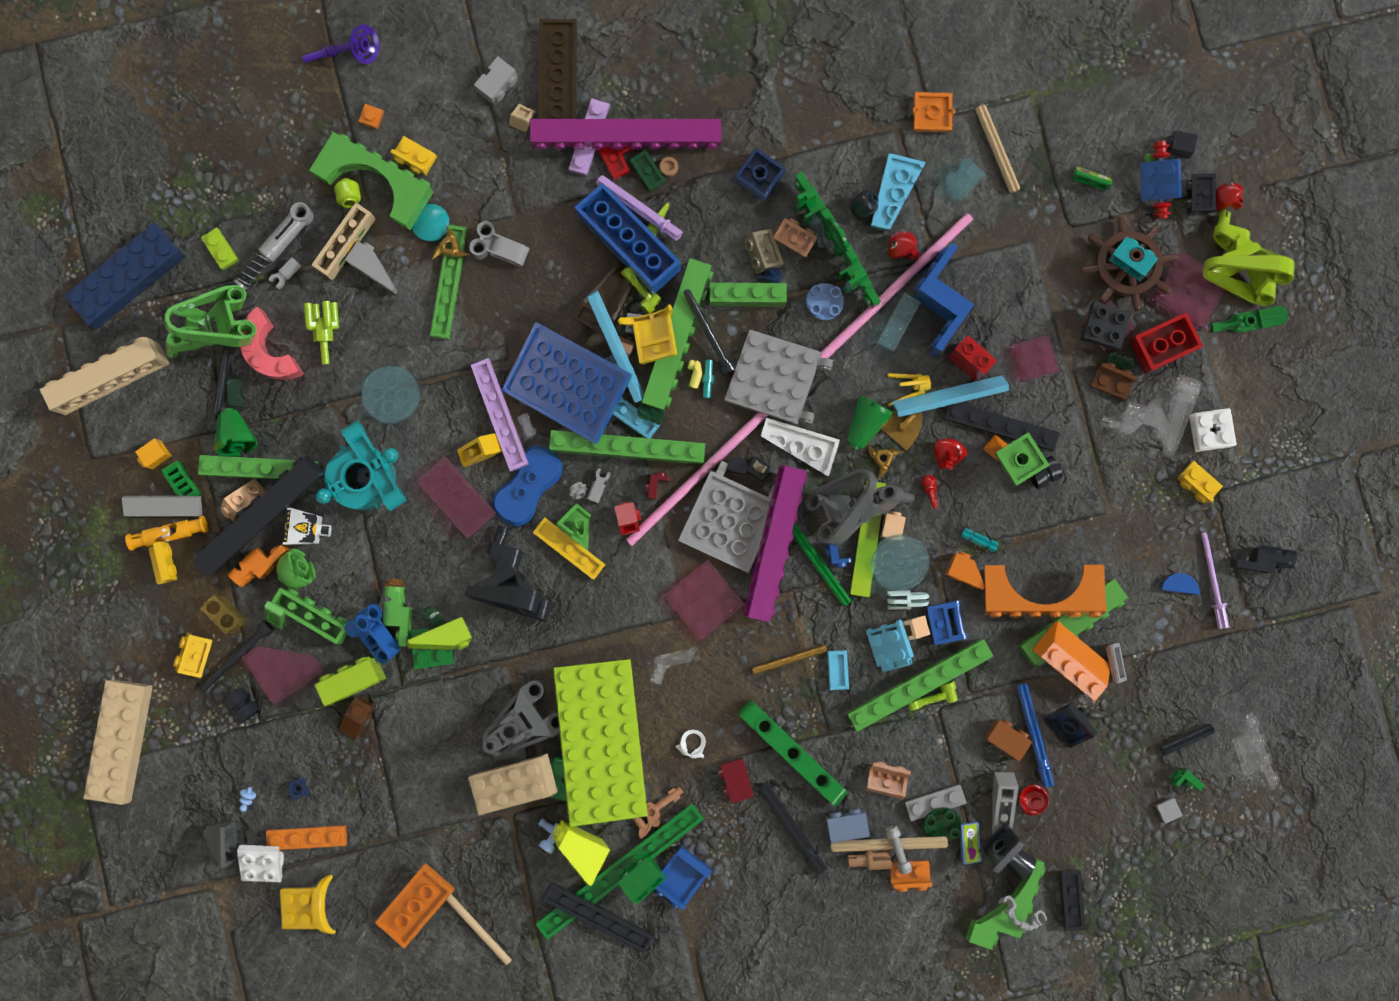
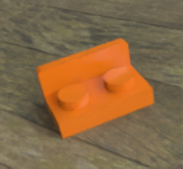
[890,860,932,892]

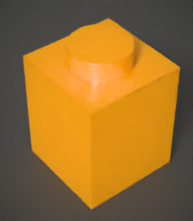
[135,438,172,469]

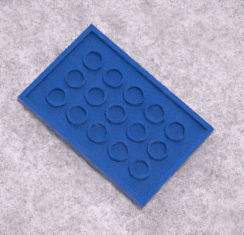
[502,322,633,444]

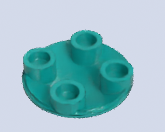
[412,204,449,242]

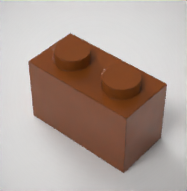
[984,718,1032,762]

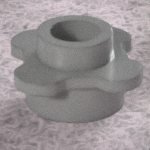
[569,482,588,500]

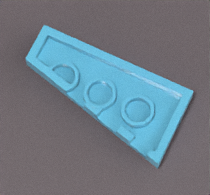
[871,153,926,231]

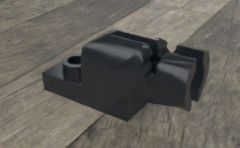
[1230,545,1297,574]

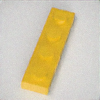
[533,518,605,580]

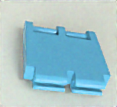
[866,620,914,672]

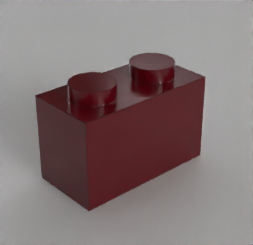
[718,757,754,803]

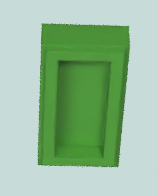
[264,601,286,630]

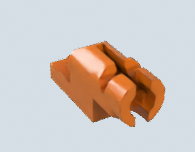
[228,545,290,587]

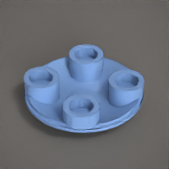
[806,283,844,320]

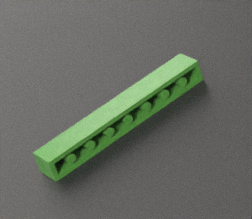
[642,258,714,412]
[549,430,705,465]
[846,639,994,732]

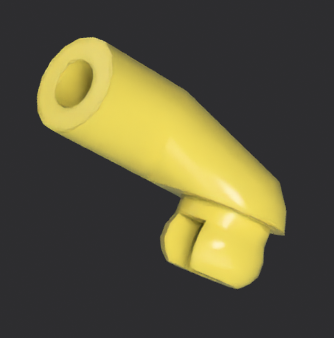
[688,360,702,388]

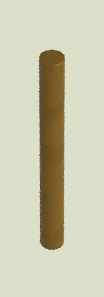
[752,645,827,675]

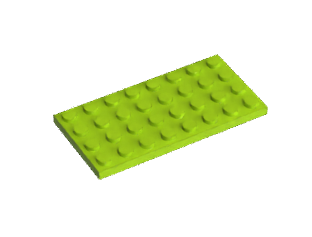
[553,659,648,827]

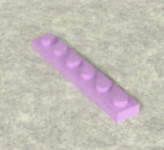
[471,358,529,472]

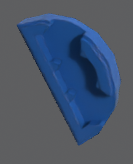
[1160,573,1200,595]

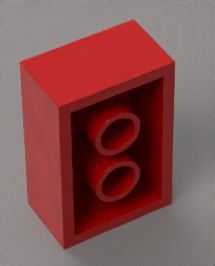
[1129,312,1204,374]

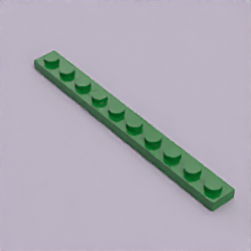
[535,803,704,940]

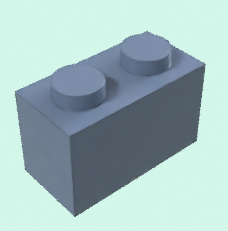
[825,808,870,843]

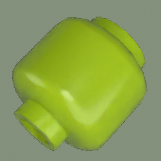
[334,178,361,208]

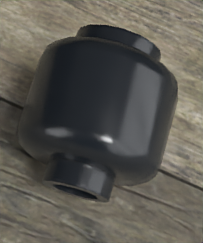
[850,190,879,219]

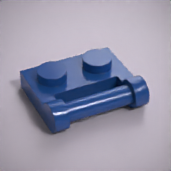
[926,601,968,645]

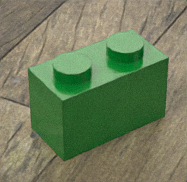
[618,857,667,904]

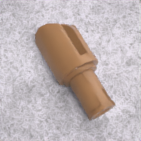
[848,850,893,870]

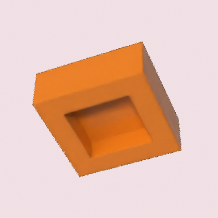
[359,104,384,130]

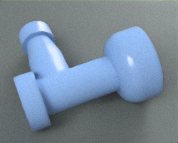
[538,818,559,854]

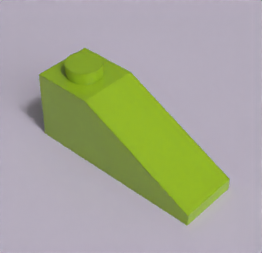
[407,617,472,650]

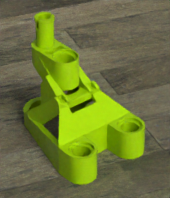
[1202,210,1295,306]

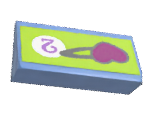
[960,822,981,864]

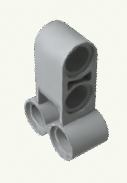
[470,221,529,267]

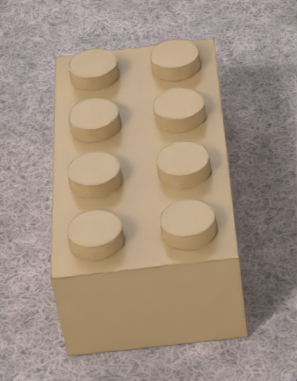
[468,754,558,815]

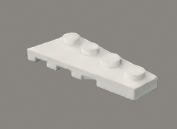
[761,418,840,477]

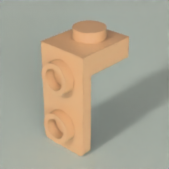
[221,479,266,522]

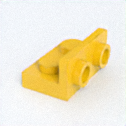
[390,136,437,176]
[1177,461,1223,504]
[173,633,212,678]

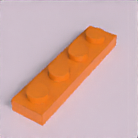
[266,825,347,850]

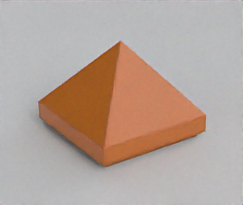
[983,434,1008,461]

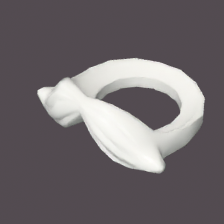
[676,730,706,758]

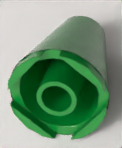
[847,395,894,450]

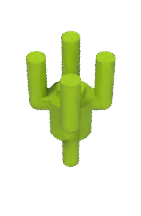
[304,301,339,365]

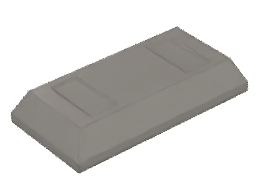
[1106,642,1127,683]

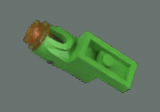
[379,579,412,646]

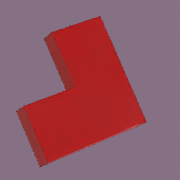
[598,147,634,181]

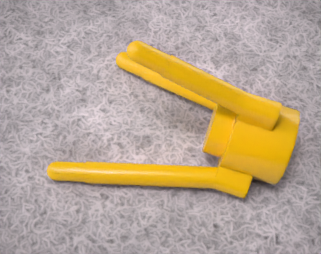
[887,373,931,407]

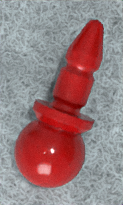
[921,475,938,509]

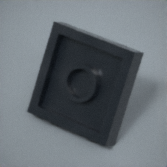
[1044,702,1098,749]

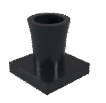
[979,822,1036,879]

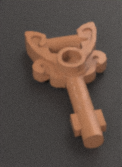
[632,786,684,838]

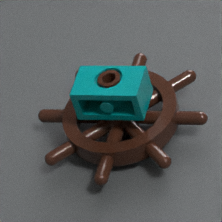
[1080,217,1179,312]

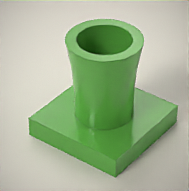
[994,432,1049,486]

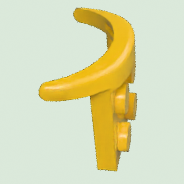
[618,304,678,364]
[280,875,336,934]

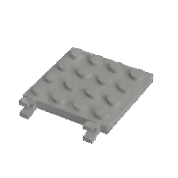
[725,330,833,425]
[678,461,774,573]

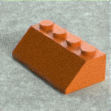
[1032,620,1110,701]

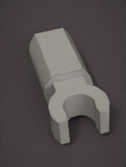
[269,257,302,289]
[586,468,611,503]

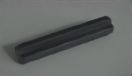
[1159,723,1215,755]

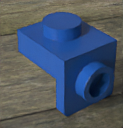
[825,544,851,568]

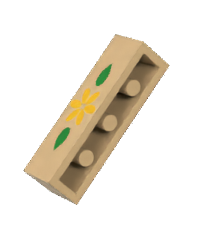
[312,203,376,281]

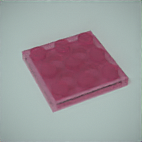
[1152,251,1225,329]
[664,560,744,641]

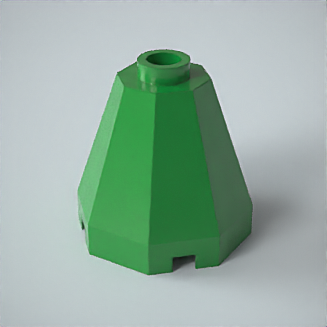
[214,408,258,457]

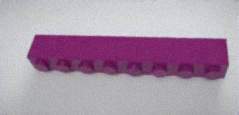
[743,465,807,622]

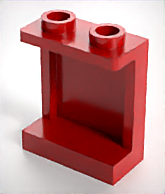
[947,336,997,382]

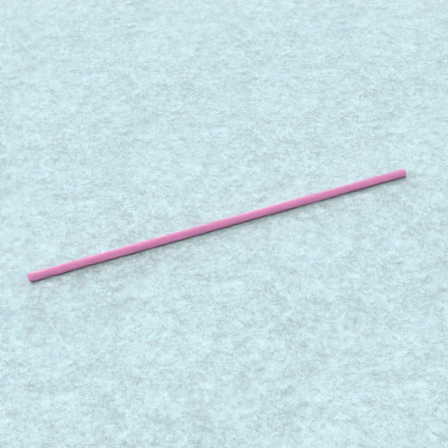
[626,213,973,546]

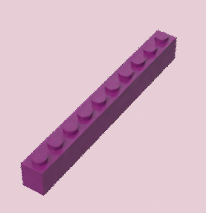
[530,119,722,150]

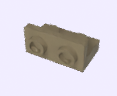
[744,229,784,274]

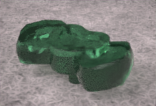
[1106,350,1135,370]
[227,378,244,407]
[637,404,665,425]
[422,606,447,630]

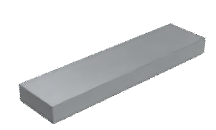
[122,496,203,516]

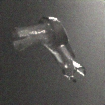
[649,647,701,685]

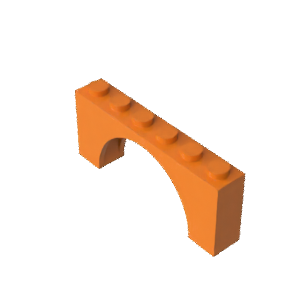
[984,565,1106,618]

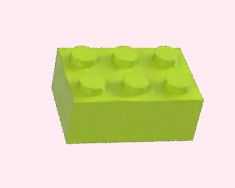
[315,656,386,706]

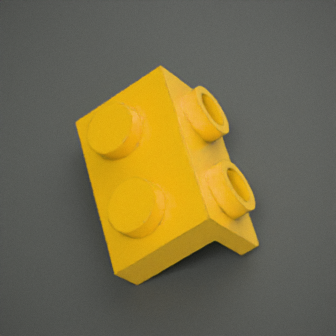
[149,542,177,584]

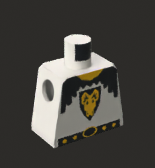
[283,508,331,545]

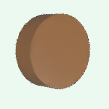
[659,157,678,177]

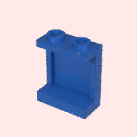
[653,845,712,910]

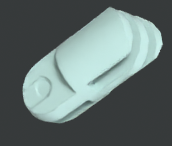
[887,590,929,610]

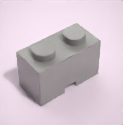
[474,56,518,105]

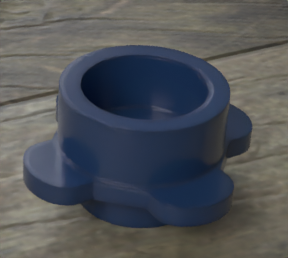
[287,777,310,800]

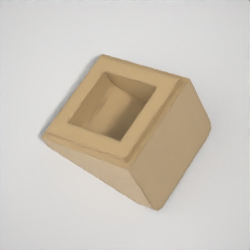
[509,104,536,132]

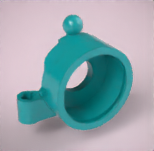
[315,420,407,511]

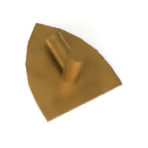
[881,411,922,451]

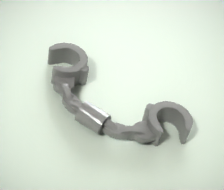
[999,896,1047,931]

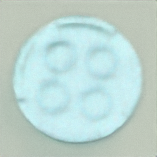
[362,366,420,424]
[871,534,929,591]

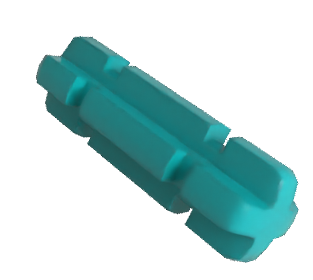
[961,528,998,552]

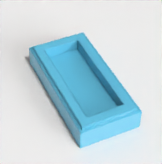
[827,650,849,690]

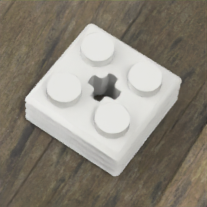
[1189,408,1237,452]

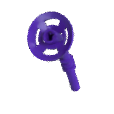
[302,25,380,64]

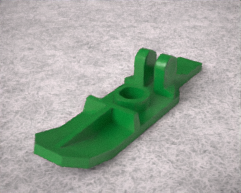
[1211,306,1288,333]

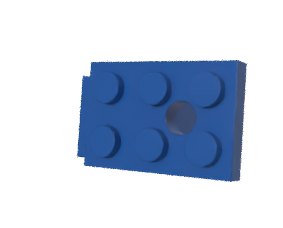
[914,243,974,358]

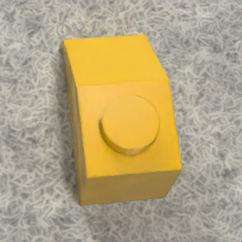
[457,433,502,468]

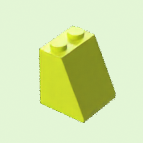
[552,820,610,886]

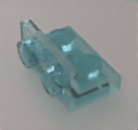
[943,156,986,203]

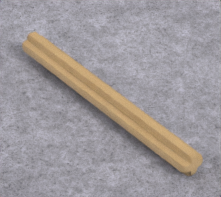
[831,837,948,852]

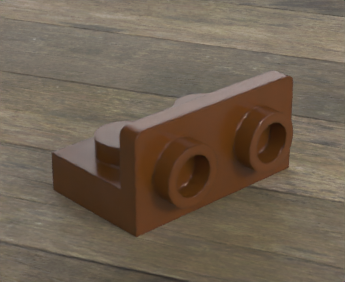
[1089,362,1138,401]

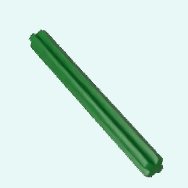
[792,523,851,607]

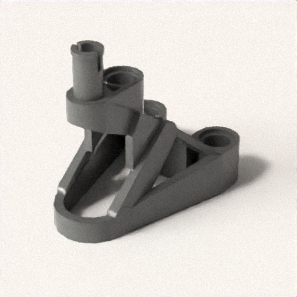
[806,469,915,546]
[483,680,560,756]

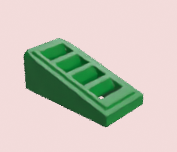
[161,461,201,496]

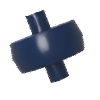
[758,268,782,283]

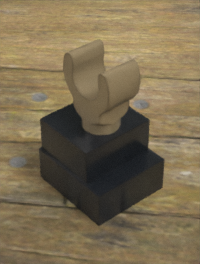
[746,456,771,482]

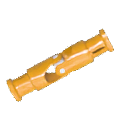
[125,516,208,551]

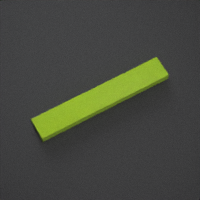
[850,481,886,597]

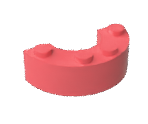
[240,307,304,380]

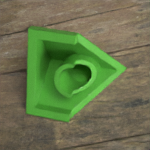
[556,503,591,550]

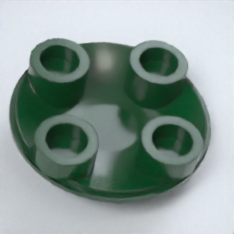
[923,807,962,842]

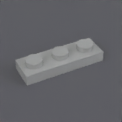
[904,784,966,821]

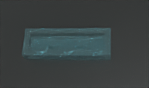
[876,293,921,352]

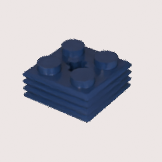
[734,148,786,201]

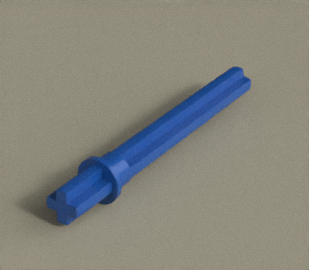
[1017,683,1054,788]

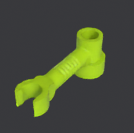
[621,267,661,314]
[908,680,958,711]

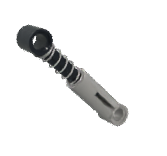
[222,202,314,300]

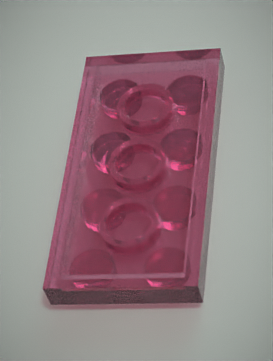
[416,456,497,539]

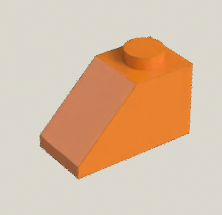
[945,551,985,590]

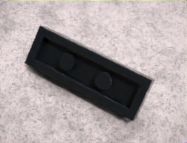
[1060,869,1086,932]

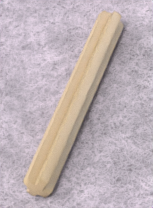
[976,105,1020,193]

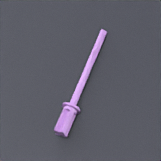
[1201,533,1229,629]

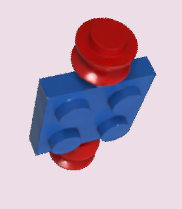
[1140,141,1181,219]

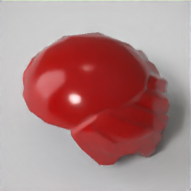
[1018,784,1048,816]

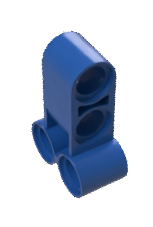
[344,604,400,664]

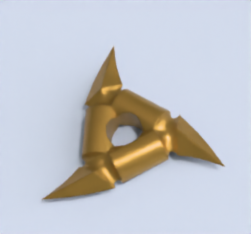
[432,225,469,260]
[867,444,903,479]

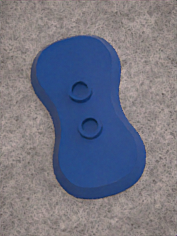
[492,446,562,526]

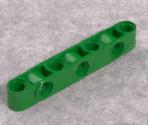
[737,699,848,806]

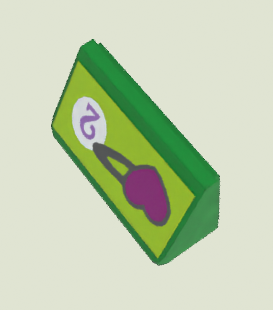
[1071,166,1113,191]

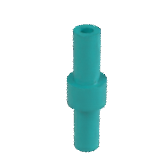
[702,360,714,399]

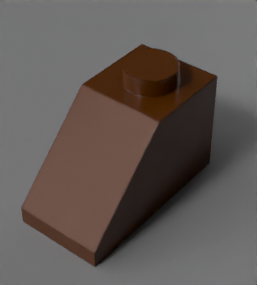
[339,696,376,740]

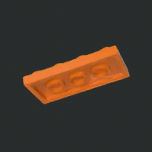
[375,863,455,949]

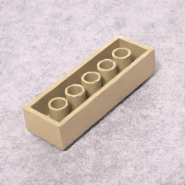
[40,337,169,415]
[84,680,153,805]

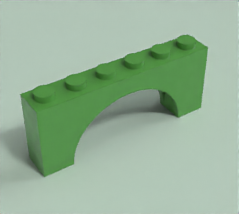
[309,132,434,230]

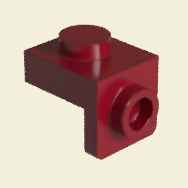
[645,472,670,500]

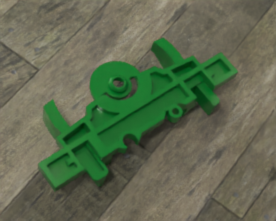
[794,172,881,308]

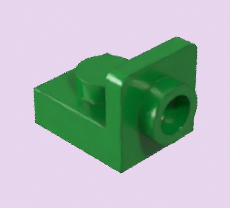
[1170,768,1205,791]

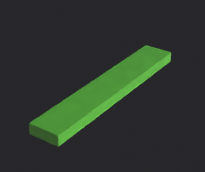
[430,225,468,340]

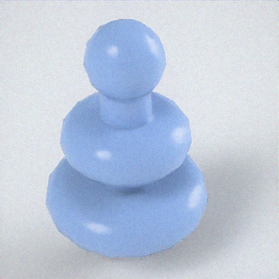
[239,787,256,812]

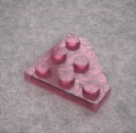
[242,646,324,705]

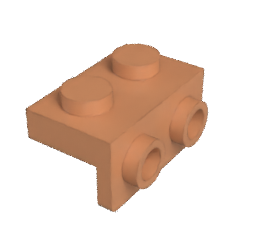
[866,762,911,799]

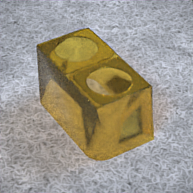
[200,594,246,635]

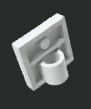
[237,845,284,882]

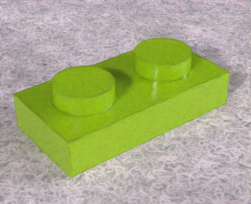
[201,228,239,271]

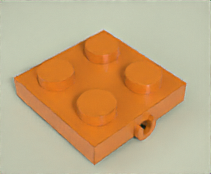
[912,92,955,132]

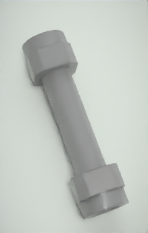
[886,825,912,874]

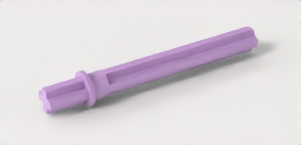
[596,175,683,241]

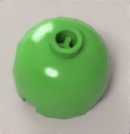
[277,549,316,589]

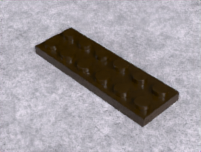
[538,19,577,119]

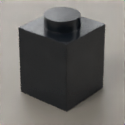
[1166,130,1198,158]

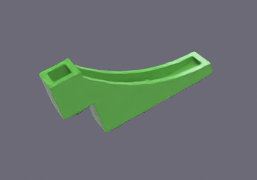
[966,858,1045,950]

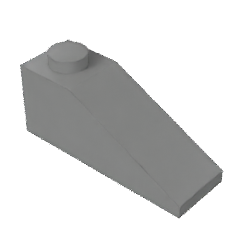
[345,241,398,295]
[992,772,1018,834]

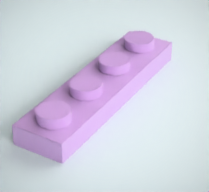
[569,99,610,176]

